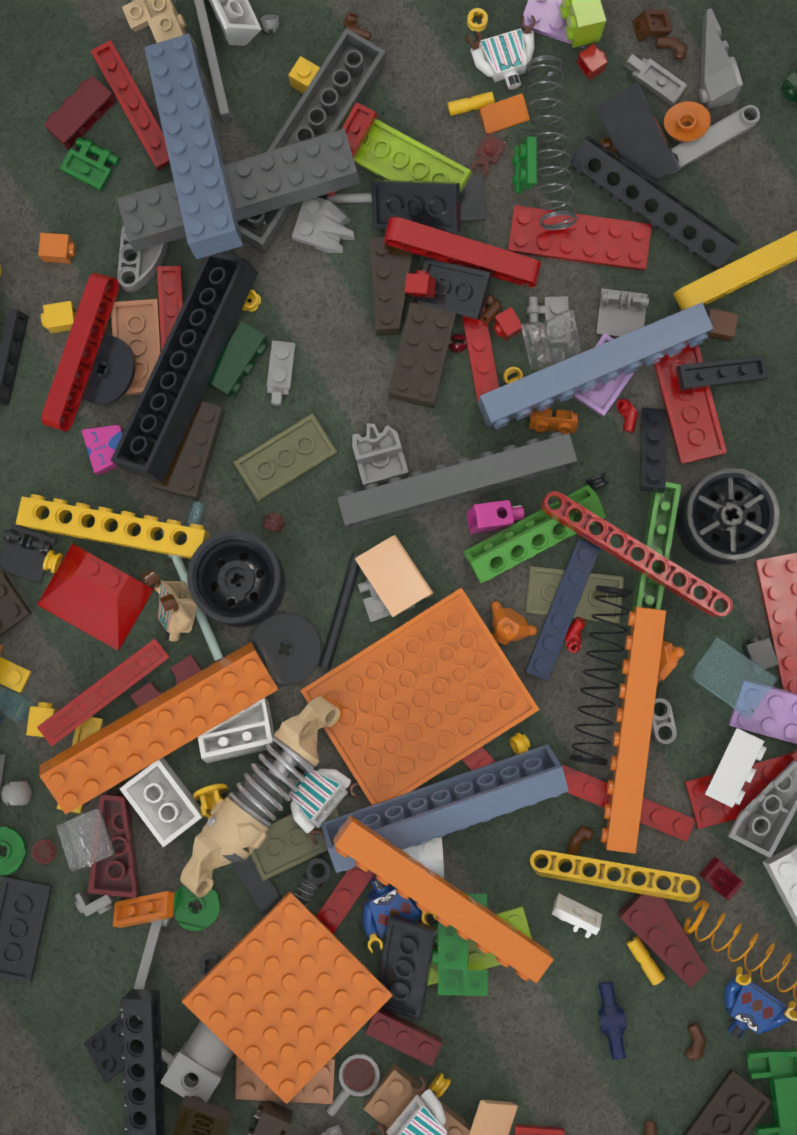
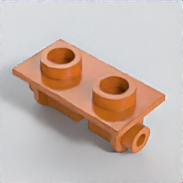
[529,409,578,435]

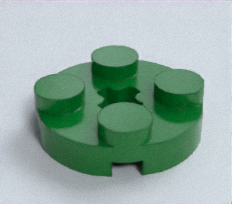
[0,826,28,875]
[173,885,221,931]

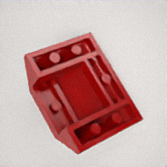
[37,543,154,651]

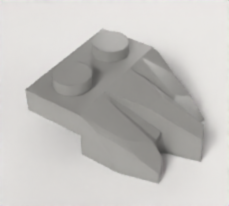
[292,197,355,253]
[352,423,409,489]

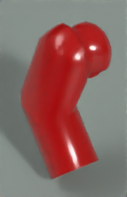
[616,399,638,433]
[565,617,587,653]

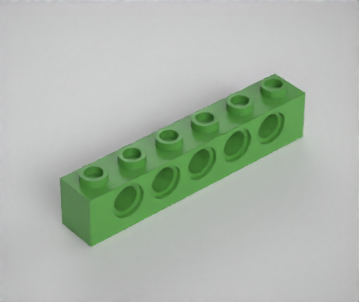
[463,485,606,584]

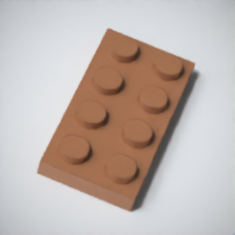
[111,299,161,395]
[235,1055,335,1104]

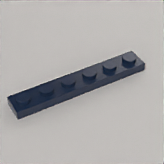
[525,539,600,681]

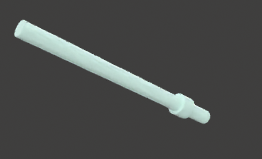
[160,529,224,661]

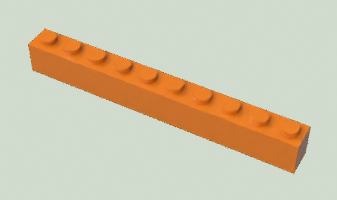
[601,606,666,854]
[333,815,554,984]

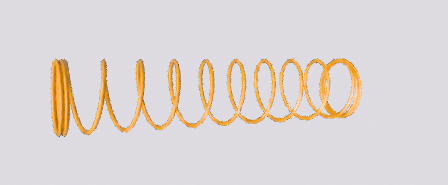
[684,899,797,1002]

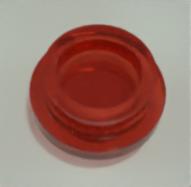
[263,513,286,532]
[32,840,57,864]

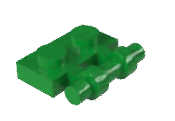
[512,136,537,194]
[59,137,120,192]

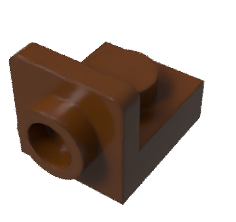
[633,9,672,42]

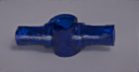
[598,982,627,1060]

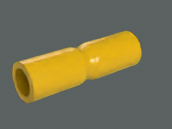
[447,92,495,116]
[626,936,665,986]

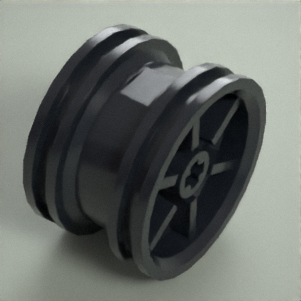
[676,468,780,565]
[187,530,286,628]

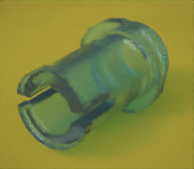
[184,501,206,527]

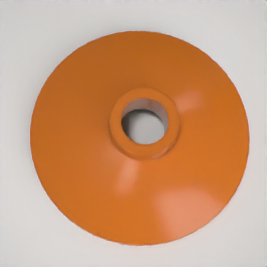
[664,101,711,142]

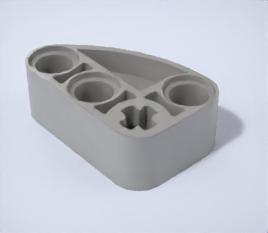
[117,225,169,293]

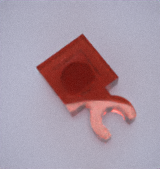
[471,133,507,177]

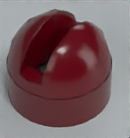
[449,334,467,353]

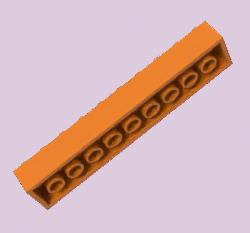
[39,642,278,814]

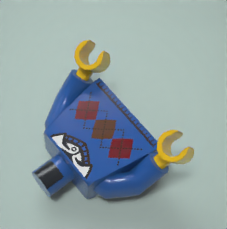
[362,876,438,953]
[724,966,797,1039]

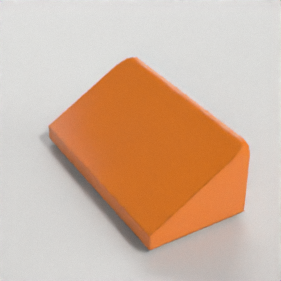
[479,94,530,135]

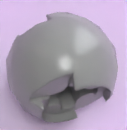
[1,781,33,806]

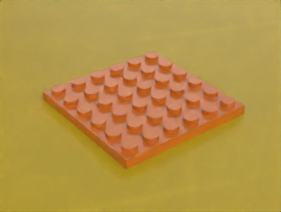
[182,891,393,1104]

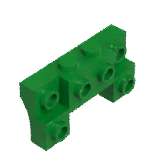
[433,894,488,996]
[745,1048,797,1135]

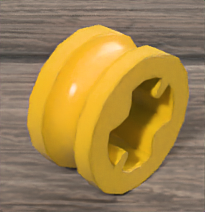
[467,8,488,32]
[43,550,63,574]
[428,1072,451,1098]

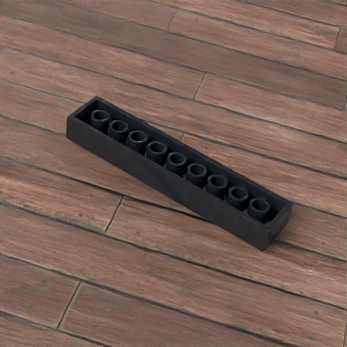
[111,253,259,483]

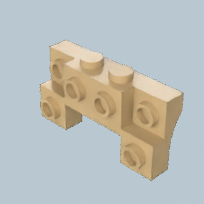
[122,0,206,79]

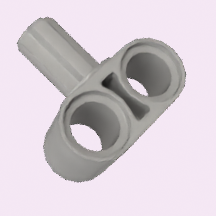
[651,699,677,744]

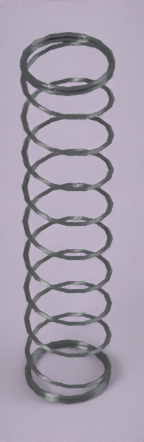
[526,55,577,230]

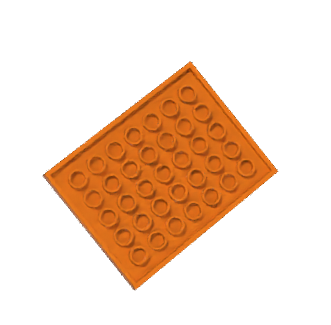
[300,588,540,805]

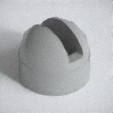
[260,15,279,34]

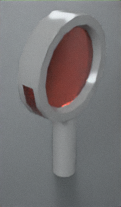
[326,1053,380,1117]

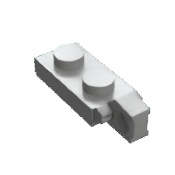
[624,54,687,106]
[267,340,296,406]

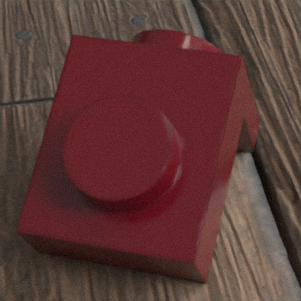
[699,857,744,900]

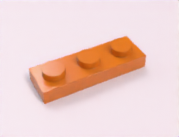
[113,891,175,928]

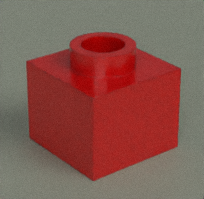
[576,44,607,81]
[404,270,436,298]
[493,307,523,341]

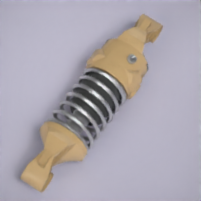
[180,696,340,897]

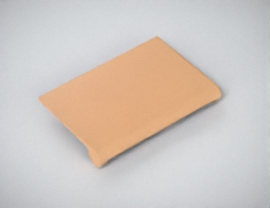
[355,535,433,617]

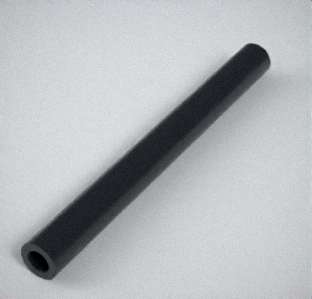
[319,553,360,669]

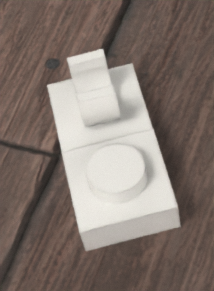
[552,893,602,938]

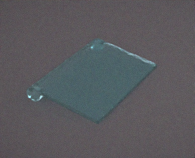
[689,637,778,719]

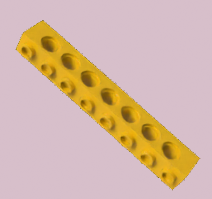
[16,494,210,559]

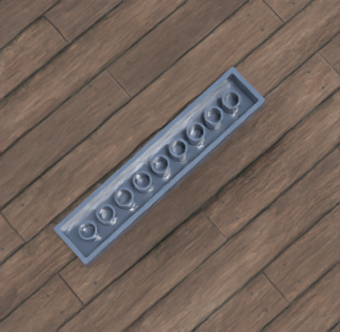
[144,34,243,259]
[477,302,714,430]
[321,744,569,873]

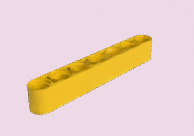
[673,231,797,310]
[530,850,700,902]

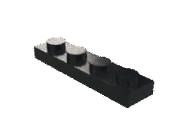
[0,308,29,406]
[676,355,769,390]
[640,407,666,493]

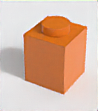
[38,233,76,264]

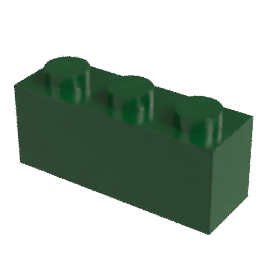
[207,321,268,398]

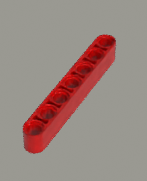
[384,217,541,288]
[41,273,119,431]

